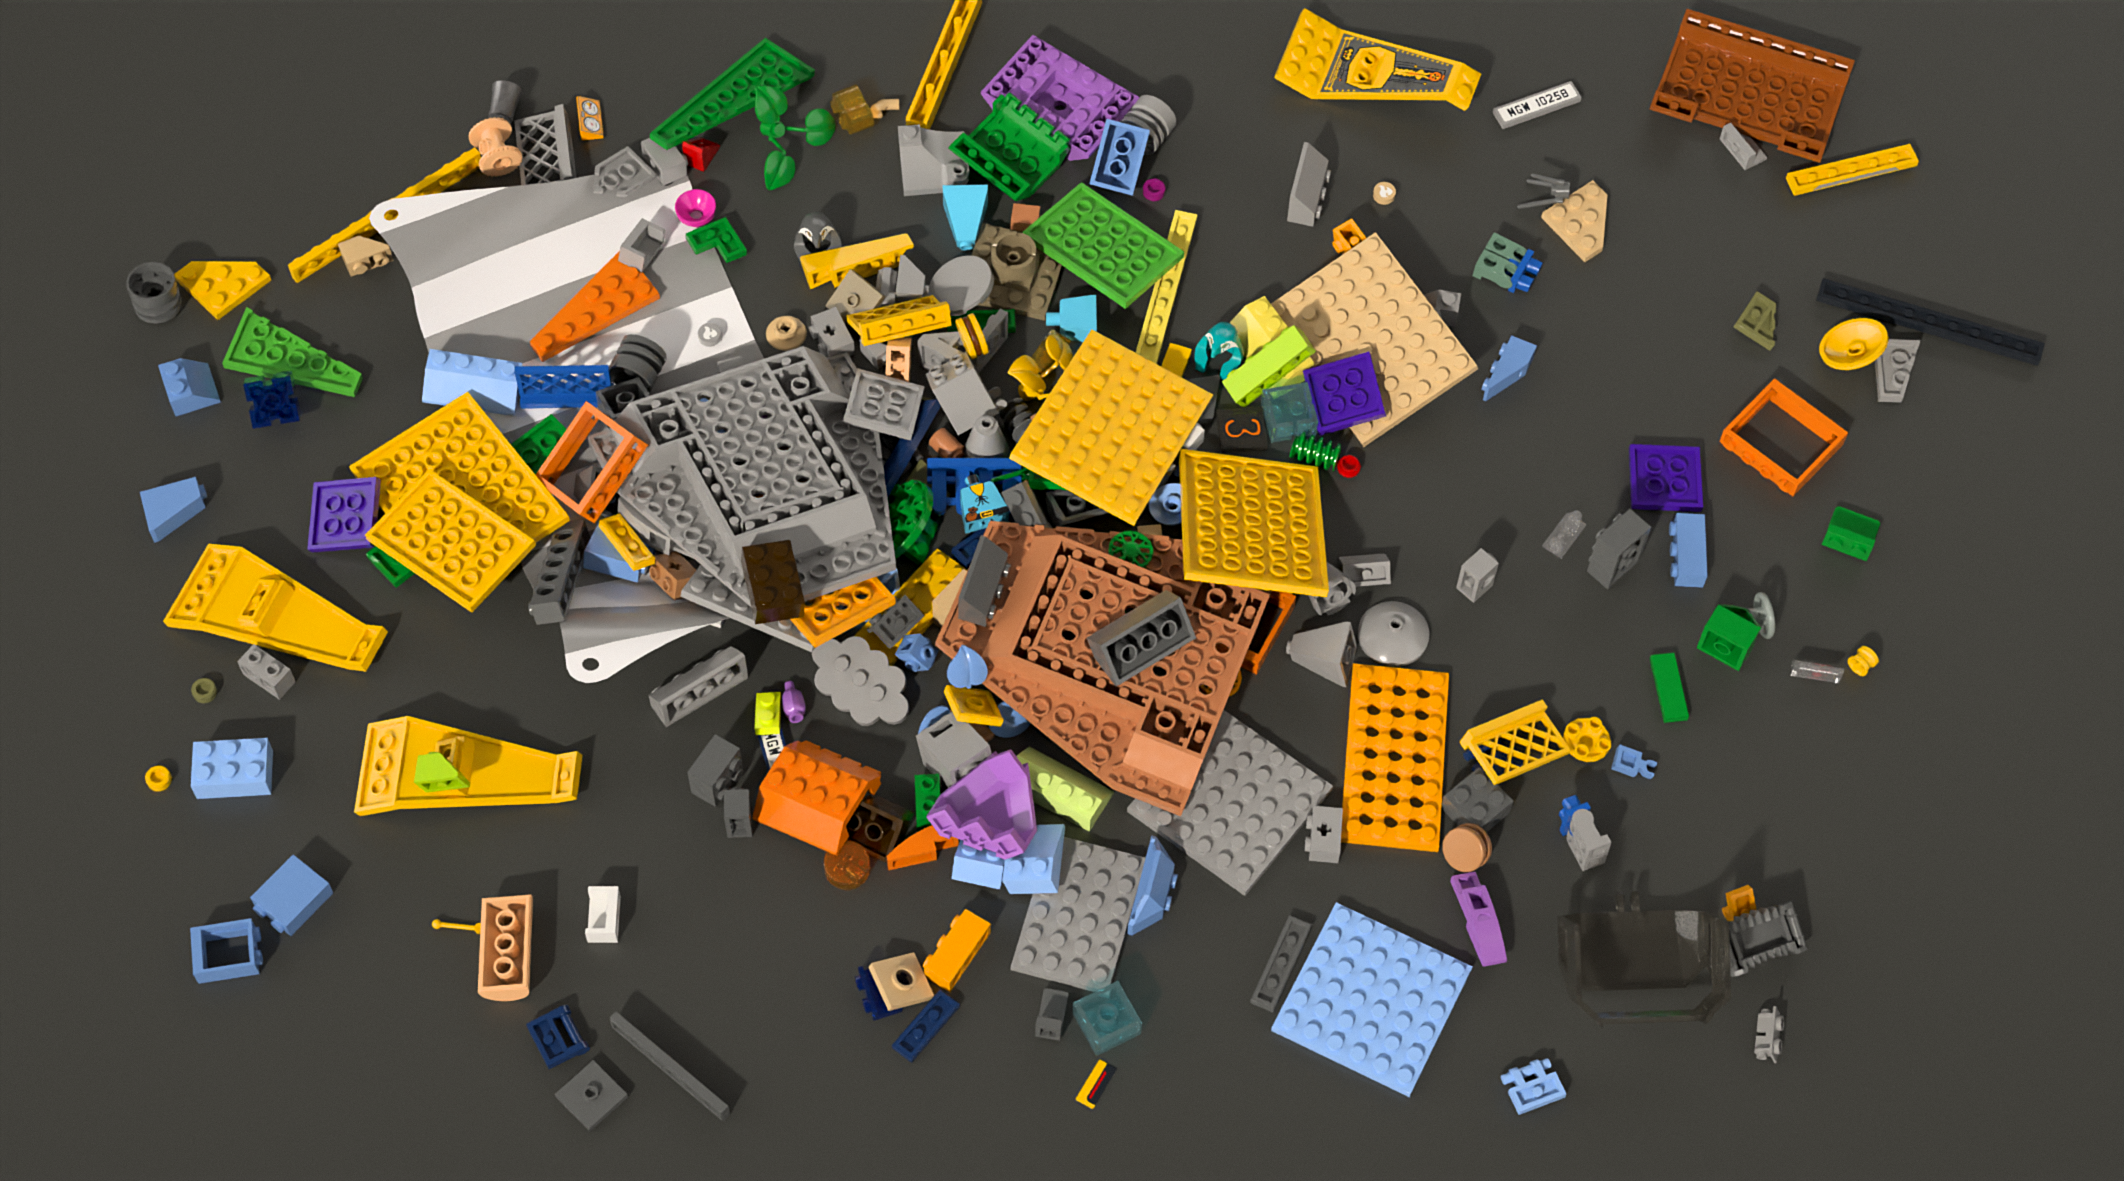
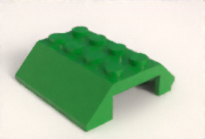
[948,92,1071,201]

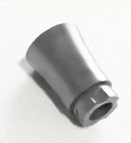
[488,80,523,124]

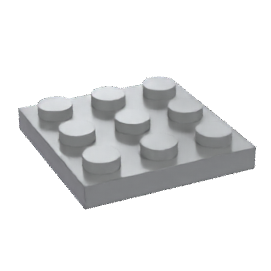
[843,368,925,440]

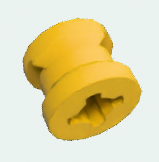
[1847,646,1879,676]

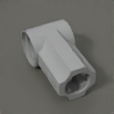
[876,267,897,308]

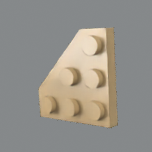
[1541,180,1608,262]

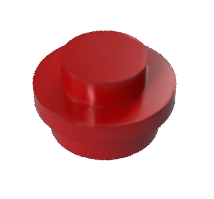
[1337,455,1361,478]

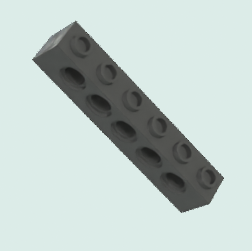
[528,519,591,625]

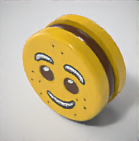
[955,313,989,360]

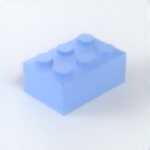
[191,738,273,799]

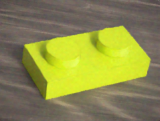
[754,692,782,735]

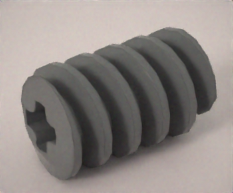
[999,398,1033,444]

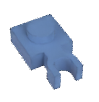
[1611,745,1657,779]

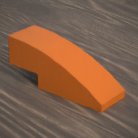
[887,825,959,870]

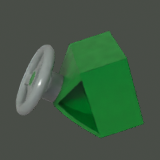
[1697,592,1775,671]

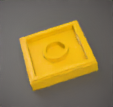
[944,685,1004,727]

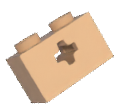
[886,337,912,382]

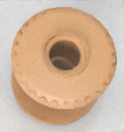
[469,117,522,177]

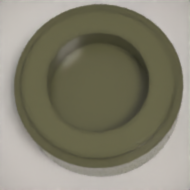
[191,678,217,703]

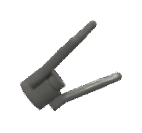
[1517,173,1571,209]

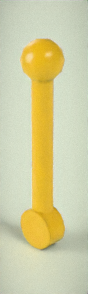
[432,919,481,934]

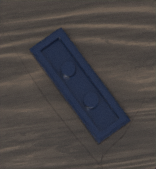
[892,989,960,1063]

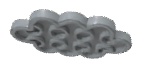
[812,636,910,726]

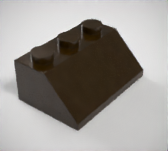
[845,791,914,863]

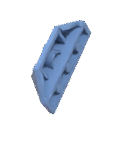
[1127,836,1178,935]

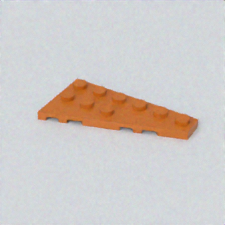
[530,251,660,362]

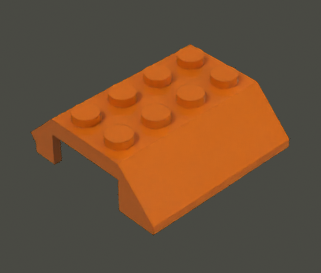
[752,740,881,856]

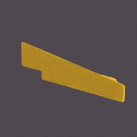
[800,234,914,289]

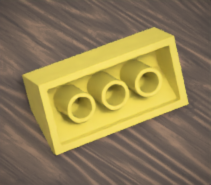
[1230,296,1314,397]

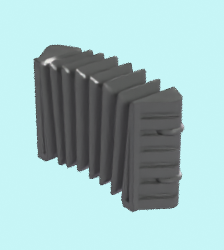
[1715,901,1808,977]

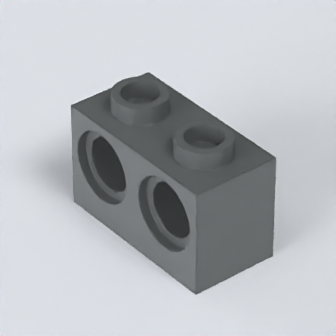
[724,787,752,838]

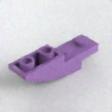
[1450,872,1507,967]

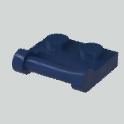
[526,1005,590,1069]

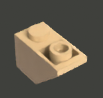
[338,236,393,277]

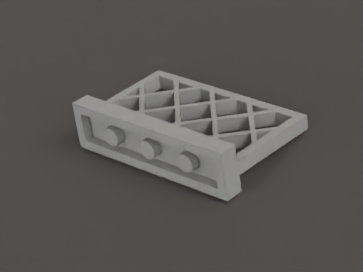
[514,104,577,185]

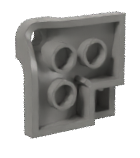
[898,124,969,196]

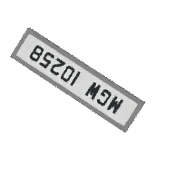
[1493,81,1581,129]

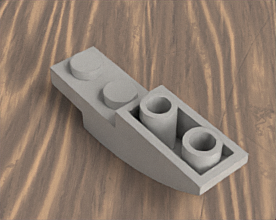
[617,496,693,558]

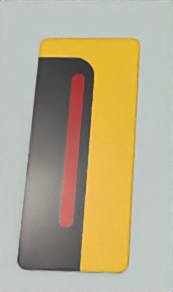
[1076,1060,1117,1109]

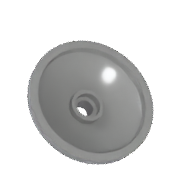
[1358,601,1429,667]

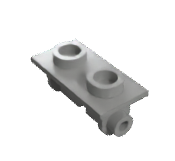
[1754,1006,1784,1063]

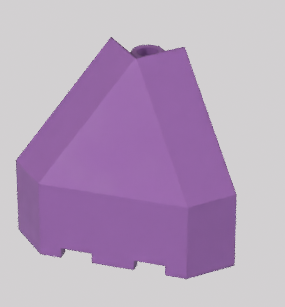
[926,749,1037,860]

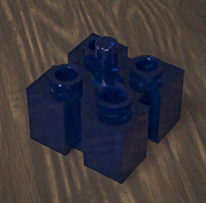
[243,370,301,429]

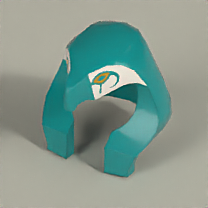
[1195,322,1244,380]

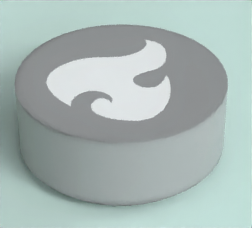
[698,323,721,347]

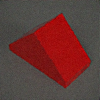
[682,137,720,172]

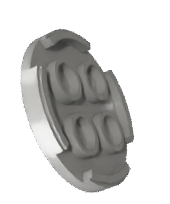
[929,255,994,316]

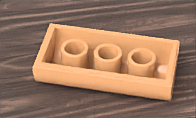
[478,894,533,1001]

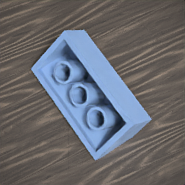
[422,349,522,416]

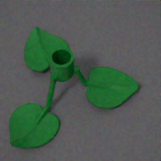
[755,85,836,190]

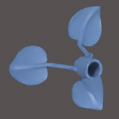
[918,645,1030,738]

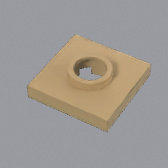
[868,952,934,1011]

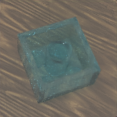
[1073,981,1142,1056]

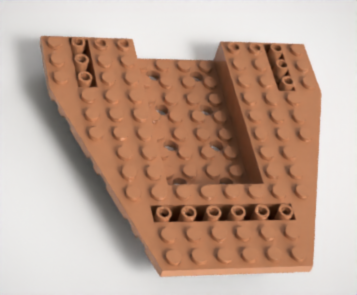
[935,521,1272,816]

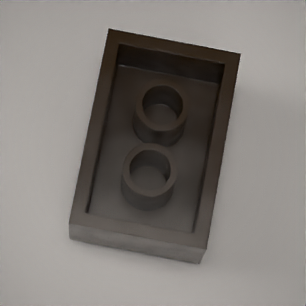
[741,540,805,625]

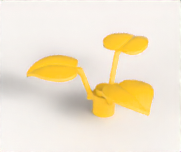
[1008,334,1073,401]

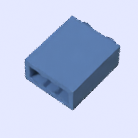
[583,523,656,583]
[250,855,333,936]

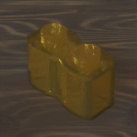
[830,85,874,135]

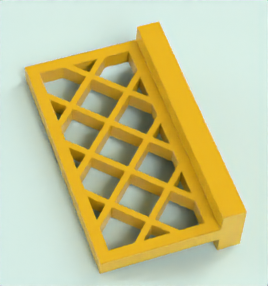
[846,295,952,346]
[1460,699,1571,785]

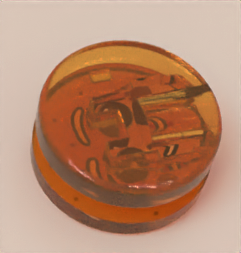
[824,841,870,890]

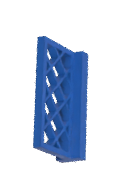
[514,365,614,409]

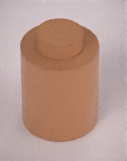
[929,428,965,458]

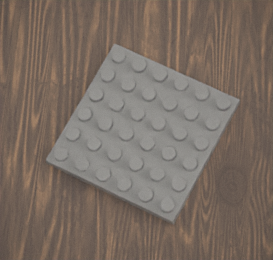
[1127,710,1333,896]

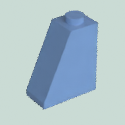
[140,477,207,543]

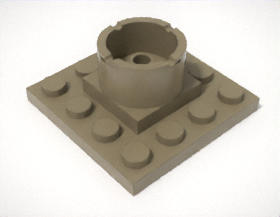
[971,223,1063,321]

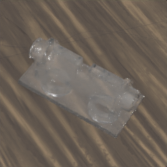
[1542,510,1587,559]

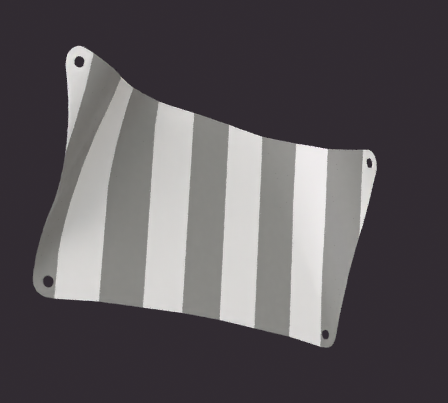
[369,165,770,683]

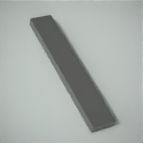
[610,1011,730,1121]

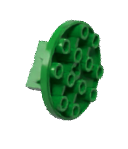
[887,480,938,565]

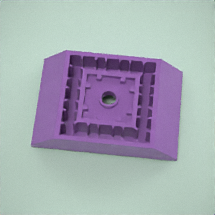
[981,35,1140,161]

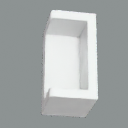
[585,886,621,943]

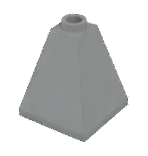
[1286,622,1357,688]

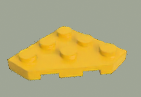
[174,261,271,320]

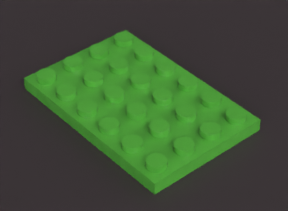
[1023,182,1184,309]

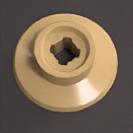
[766,316,807,351]

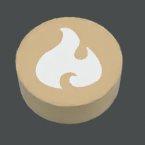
[1373,182,1396,205]

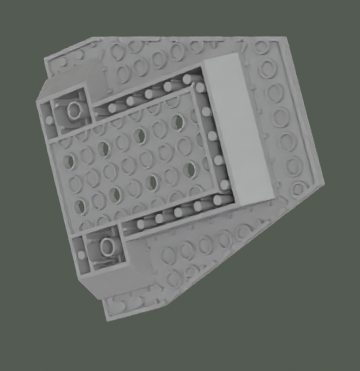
[588,346,896,607]

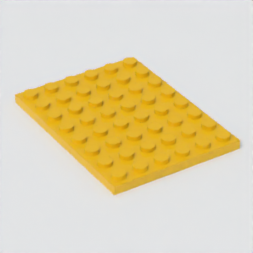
[1009,329,1213,526]
[349,392,570,598]
[1179,449,1329,597]

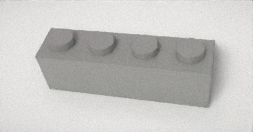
[649,646,748,727]

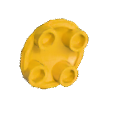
[1563,717,1611,762]

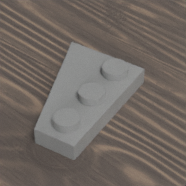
[1875,339,1920,403]

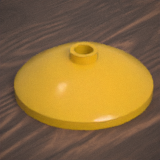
[1819,318,1889,370]

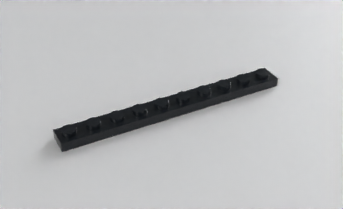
[1816,278,2045,366]

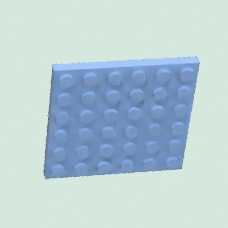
[1271,902,1473,1097]

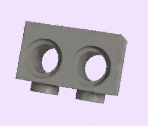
[237,644,296,700]

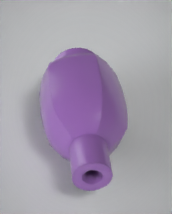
[782,681,806,723]

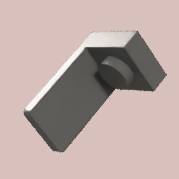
[1035,988,1069,1041]

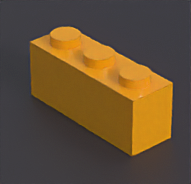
[923,909,991,992]

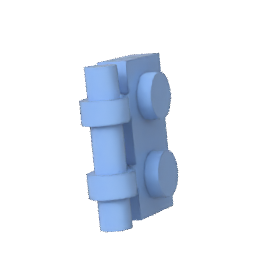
[1501,1058,1566,1115]

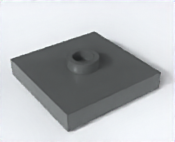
[555,1060,628,1132]

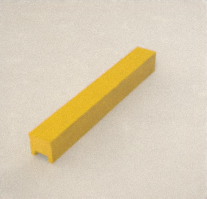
[906,0,982,130]

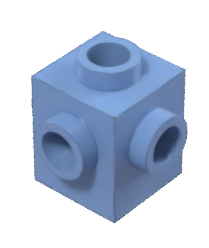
[895,634,939,672]

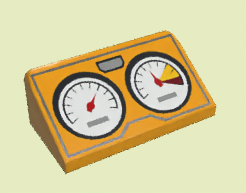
[576,96,604,141]

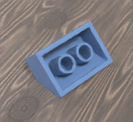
[1089,119,1150,196]

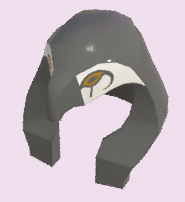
[794,211,842,262]

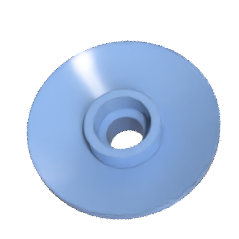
[1149,483,1182,526]

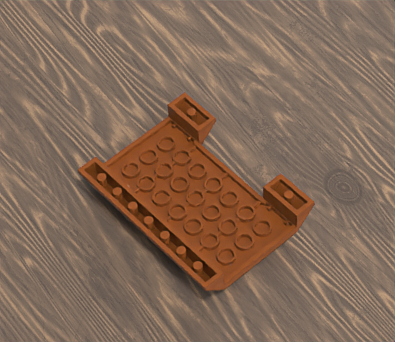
[1649,9,1855,163]

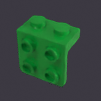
[1822,507,1880,562]

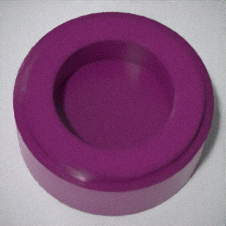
[1143,178,1165,201]

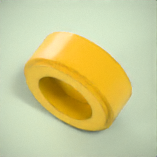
[145,765,172,791]

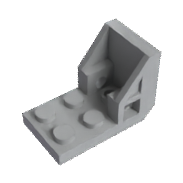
[918,308,1008,374]

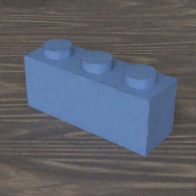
[1669,513,1707,588]

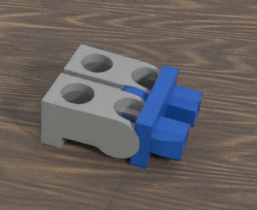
[1559,795,1611,871]

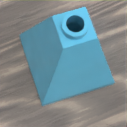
[943,185,988,250]

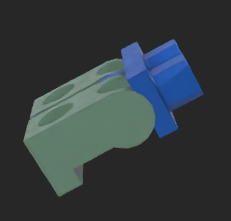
[1472,232,1543,293]

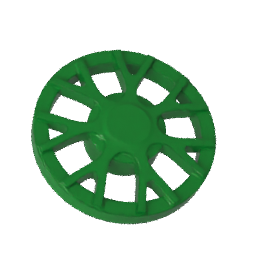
[1108,531,1153,568]

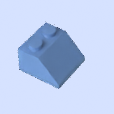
[158,358,221,416]

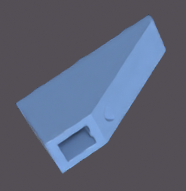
[1481,335,1537,401]

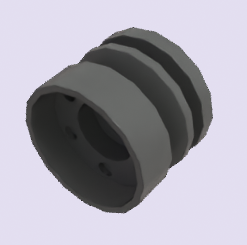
[126,262,182,324]
[609,334,667,393]

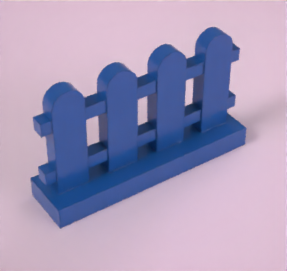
[927,458,1021,515]

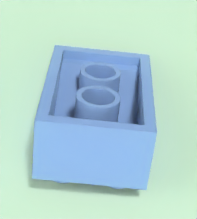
[1002,824,1065,894]

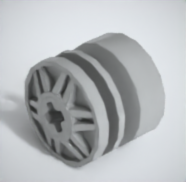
[1120,95,1176,155]

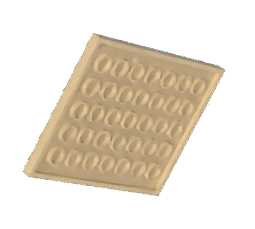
[1271,232,1478,447]

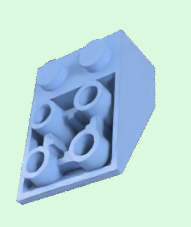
[952,840,1005,889]

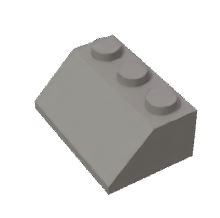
[1287,142,1331,227]

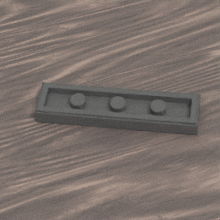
[1250,915,1312,1013]

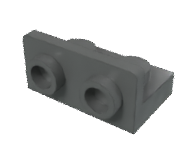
[866,595,924,649]

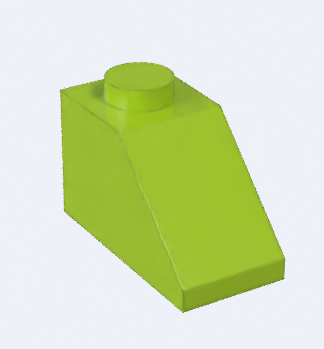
[414,752,470,793]

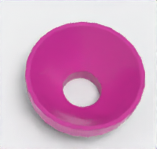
[675,189,716,227]

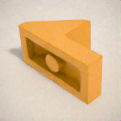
[1722,885,1757,921]

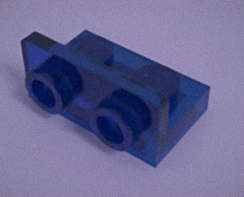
[855,966,902,1021]

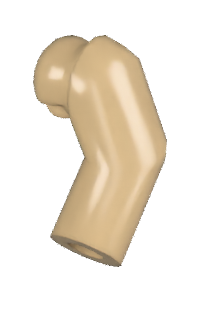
[870,99,899,118]

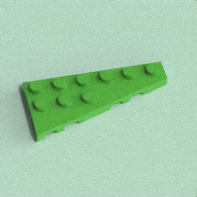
[222,307,363,397]

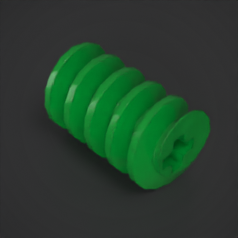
[1290,431,1341,472]

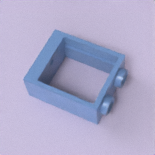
[190,918,263,984]

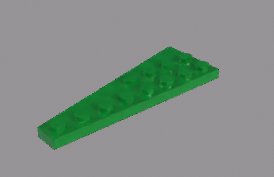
[650,38,815,150]

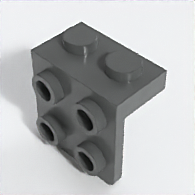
[1001,480,1050,527]

